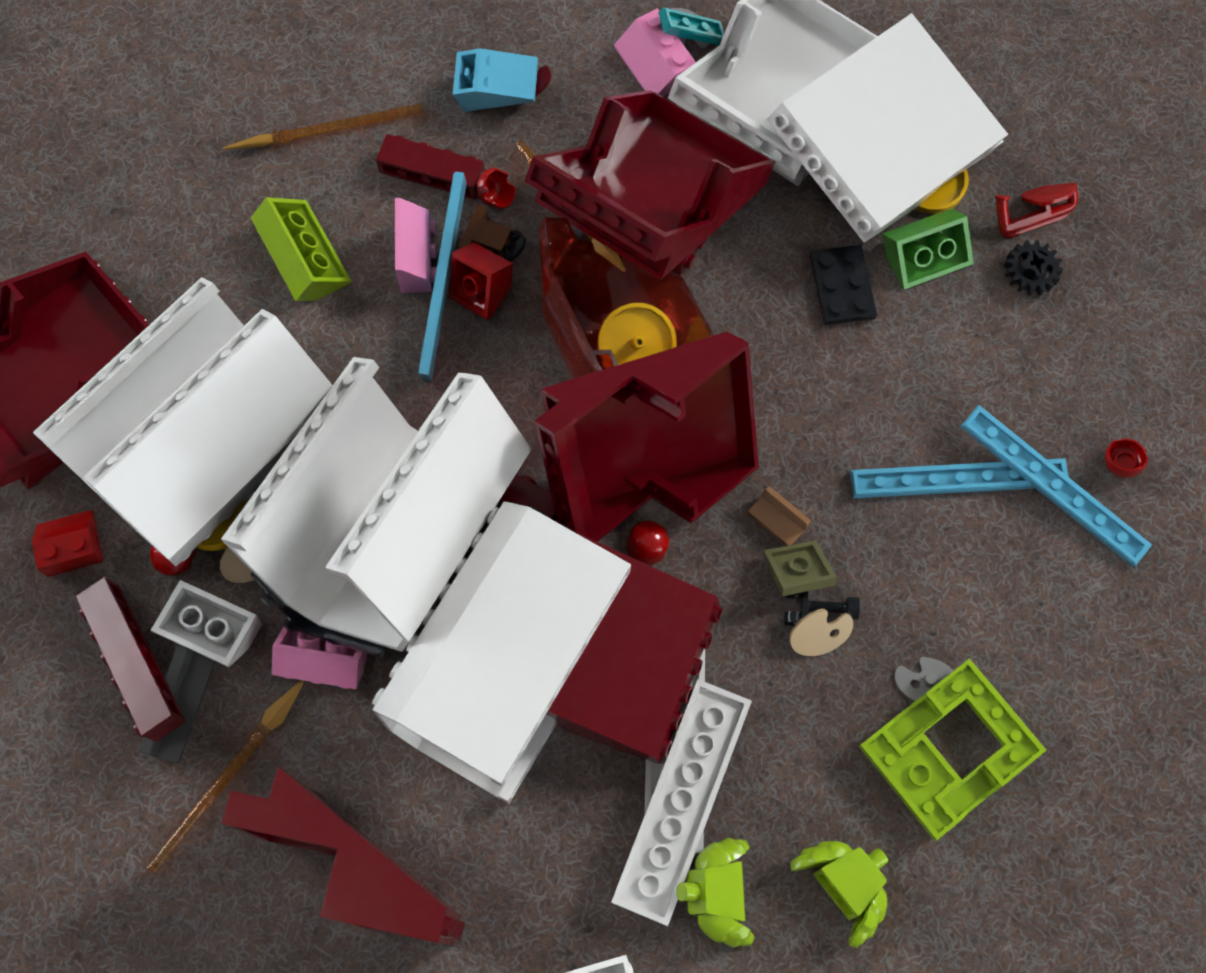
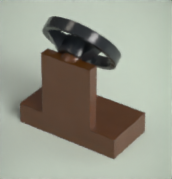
[457,204,526,262]

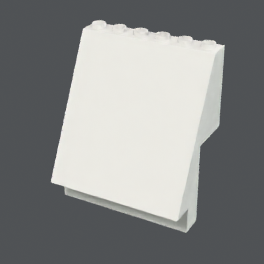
[668,0,878,186]
[767,13,1008,243]

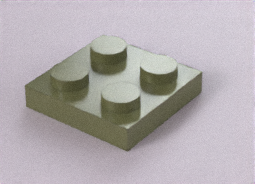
[763,540,837,596]

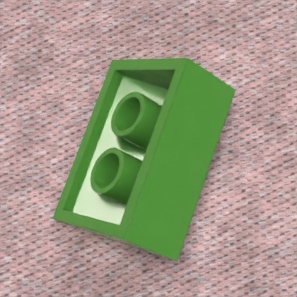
[882,209,974,290]

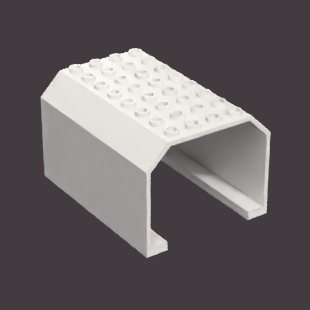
[33,277,333,566]
[221,357,532,652]
[372,501,631,804]

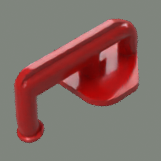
[994,183,1078,238]

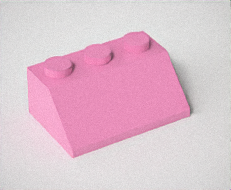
[614,8,696,97]
[395,198,437,293]
[271,626,368,689]

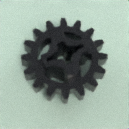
[1004,240,1063,296]

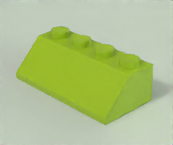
[251,197,352,301]

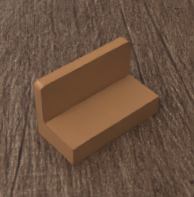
[747,486,811,546]

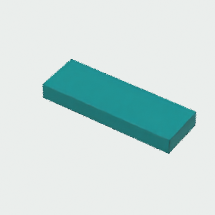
[658,7,725,46]

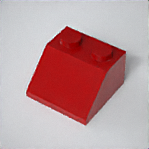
[449,242,513,320]
[32,510,104,577]

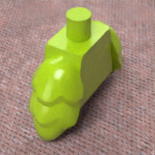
[676,837,755,948]
[790,841,888,948]

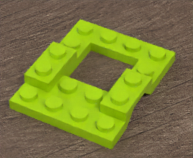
[858,658,1047,841]

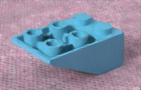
[452,48,538,112]

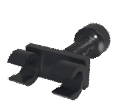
[784,591,860,626]

